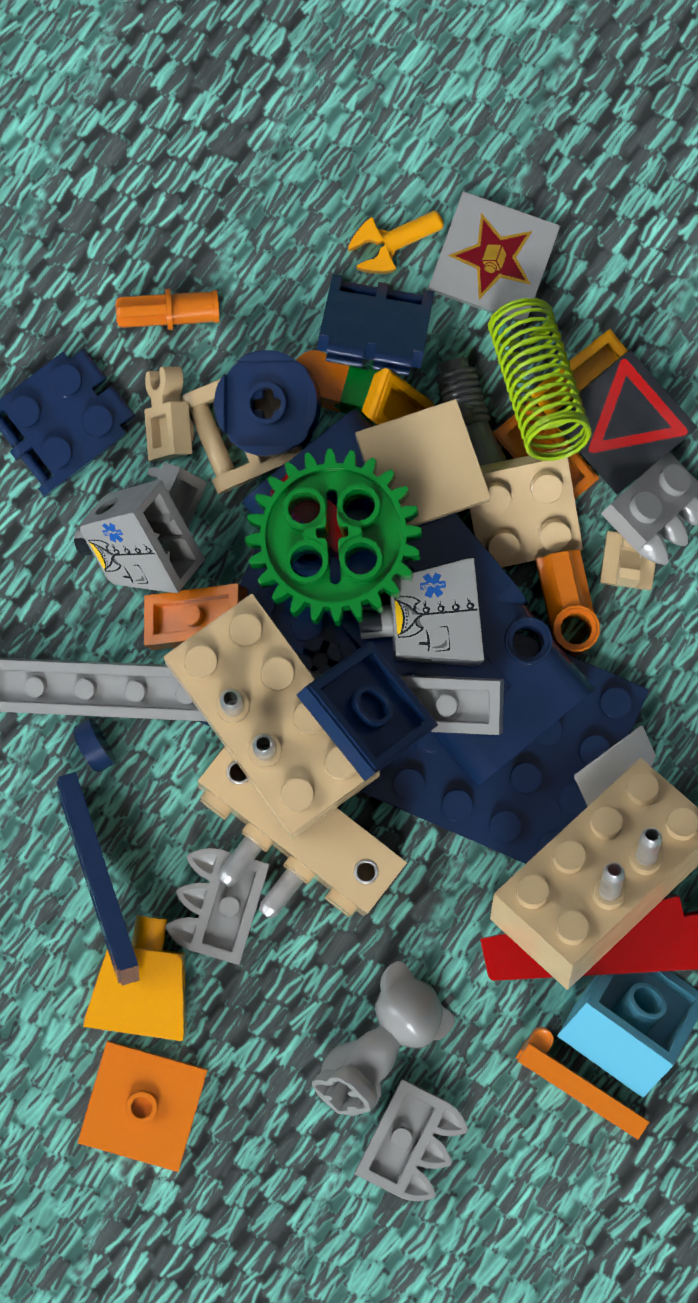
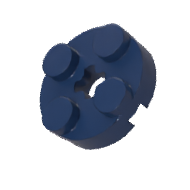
[214,350,321,457]

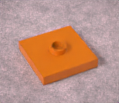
[77,1040,208,1172]

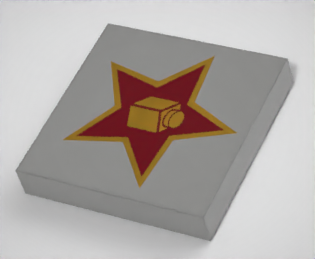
[428,191,560,325]

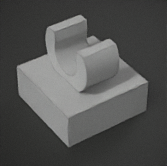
[147,462,207,529]

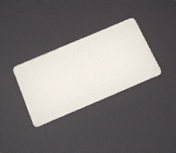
[574,726,656,806]

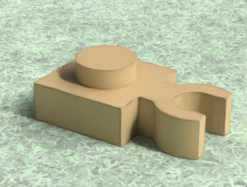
[144,367,194,461]

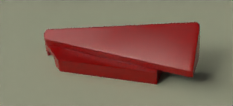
[480,894,698,981]

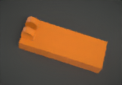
[515,1027,649,1140]

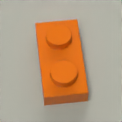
[144,583,247,651]

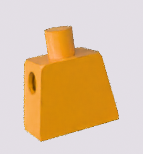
[83,915,187,1041]

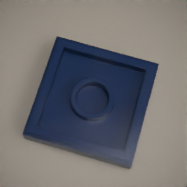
[296,640,438,781]

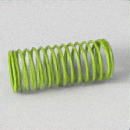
[488,298,592,461]

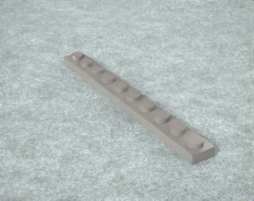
[0,658,504,735]

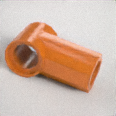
[535,549,600,656]

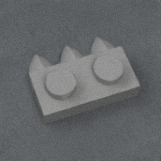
[601,452,698,565]
[165,848,270,965]
[354,1078,468,1201]

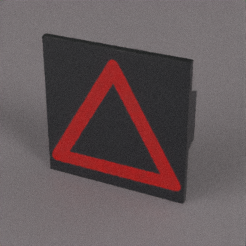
[556,349,698,495]

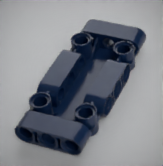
[242,407,596,787]

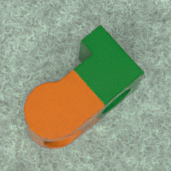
[296,350,380,420]

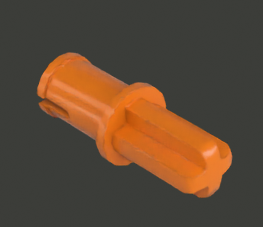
[115,288,219,330]

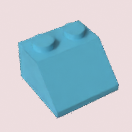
[557,971,698,1098]

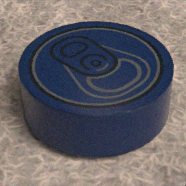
[73,718,116,772]

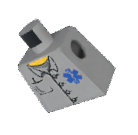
[74,480,205,593]
[359,558,484,667]

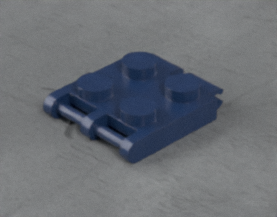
[317,274,435,376]
[0,349,135,497]

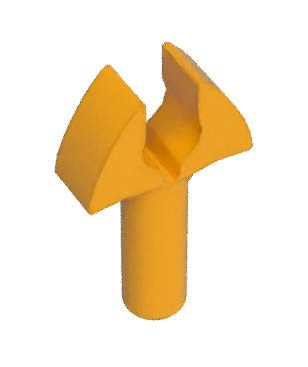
[348,211,444,274]

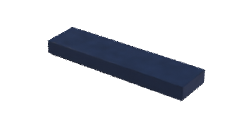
[57,772,140,986]

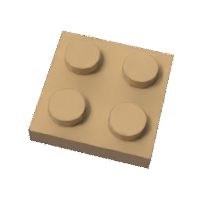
[469,448,583,568]

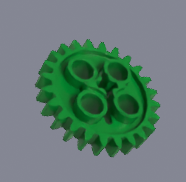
[245,449,422,626]

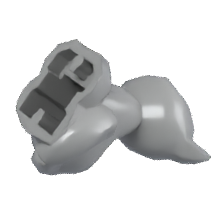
[312,961,455,1116]

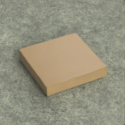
[355,399,491,526]

